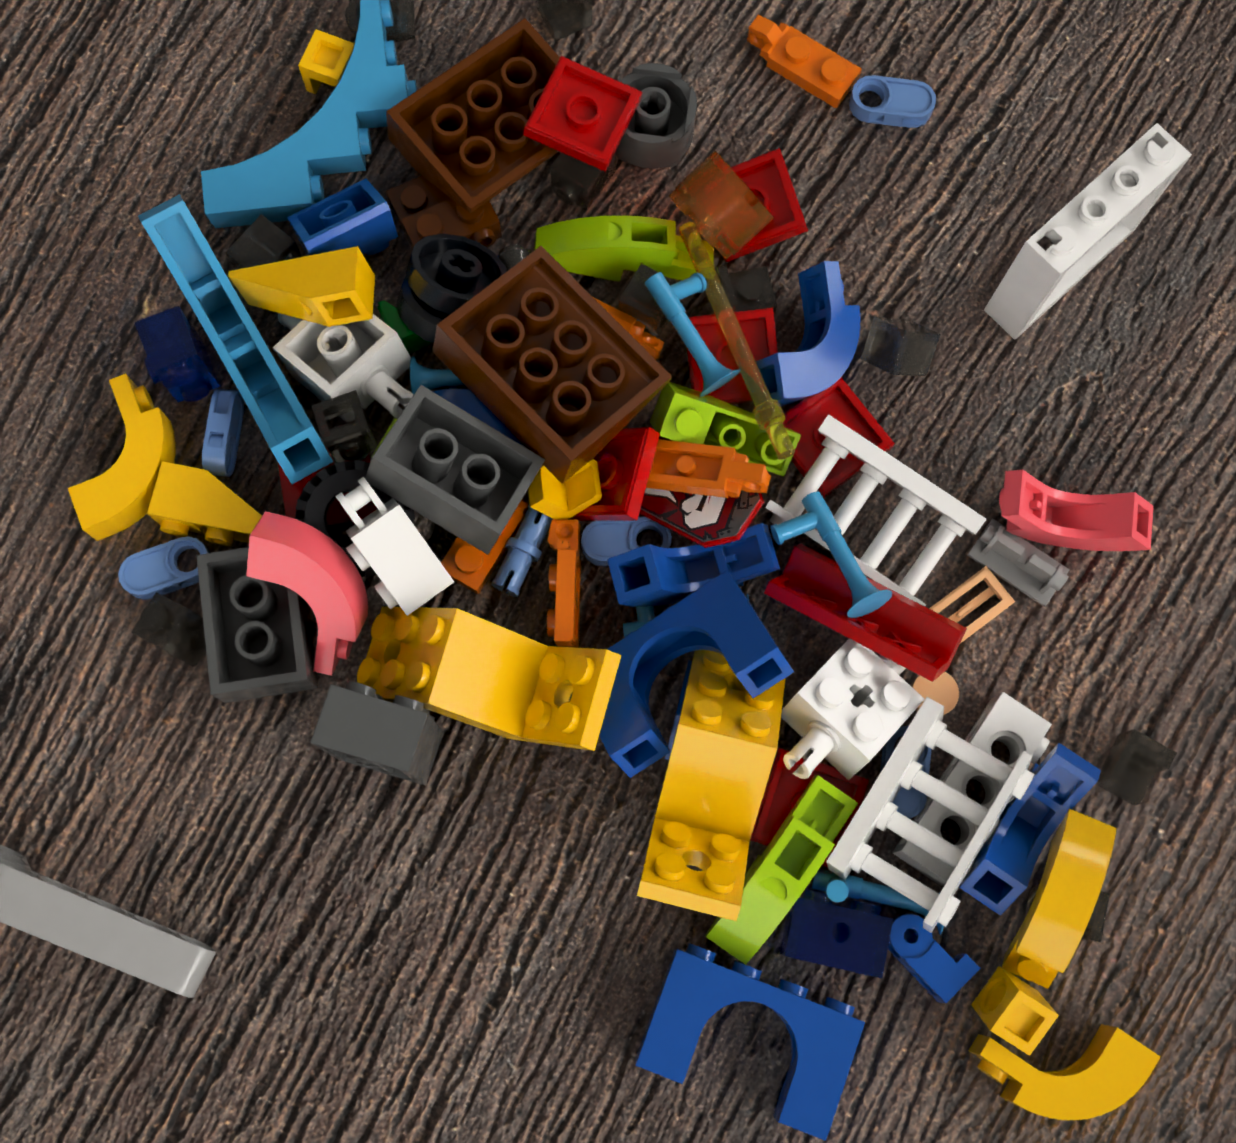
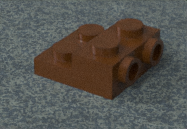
[386,176,502,250]

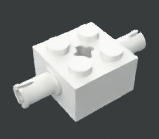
[273,313,414,424]
[781,638,925,780]

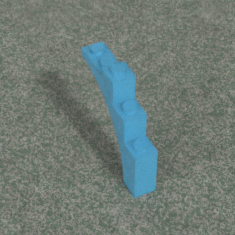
[201,0,417,229]
[138,194,333,484]

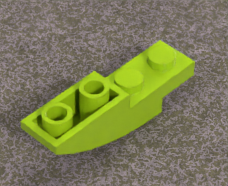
[534,215,714,285]
[705,775,858,965]

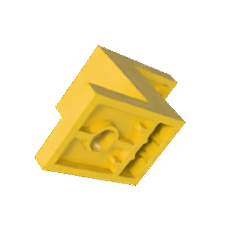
[357,607,621,751]
[637,650,786,921]

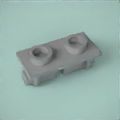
[967,518,1070,607]

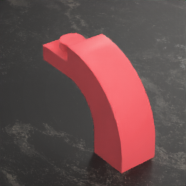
[999,469,1154,551]
[246,511,368,676]

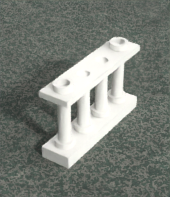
[766,414,986,606]
[826,697,1035,933]

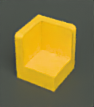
[298,29,355,94]
[528,459,602,520]

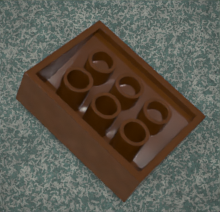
[386,18,560,214]
[433,246,672,484]

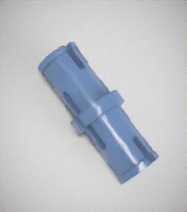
[491,503,554,597]

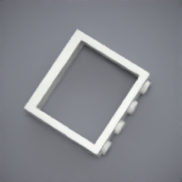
[984,123,1192,340]

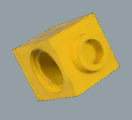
[971,966,1059,1056]

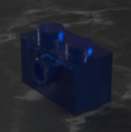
[134,306,220,403]
[779,890,893,978]

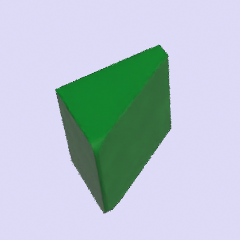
[377,300,431,354]

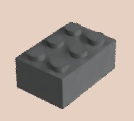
[365,385,545,555]
[196,547,318,703]
[311,681,443,786]

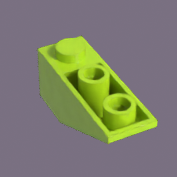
[650,382,801,477]

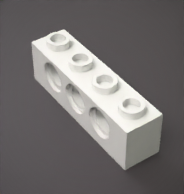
[893,692,1052,886]

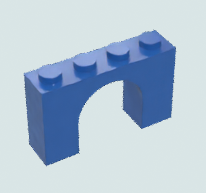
[599,570,794,778]
[635,943,865,1141]

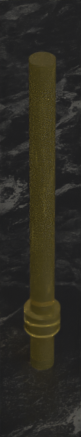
[678,222,795,460]

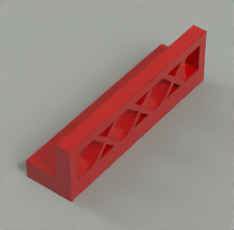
[764,544,967,682]

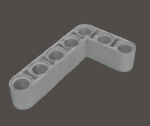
[0,845,217,998]

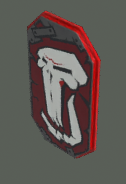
[639,428,764,548]

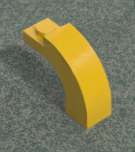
[68,373,176,541]
[1002,808,1117,989]
[968,1024,1161,1120]

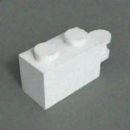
[335,477,454,616]

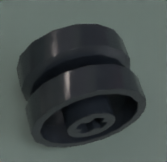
[396,233,507,343]

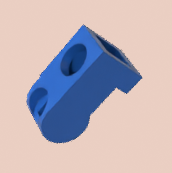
[883,914,981,1003]

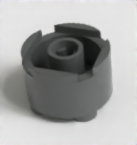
[615,63,697,169]

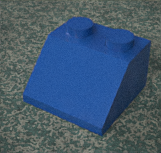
[287,178,398,256]

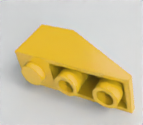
[228,246,375,327]
[147,461,262,546]

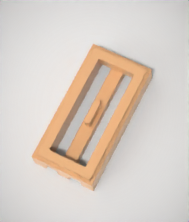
[929,566,1015,644]

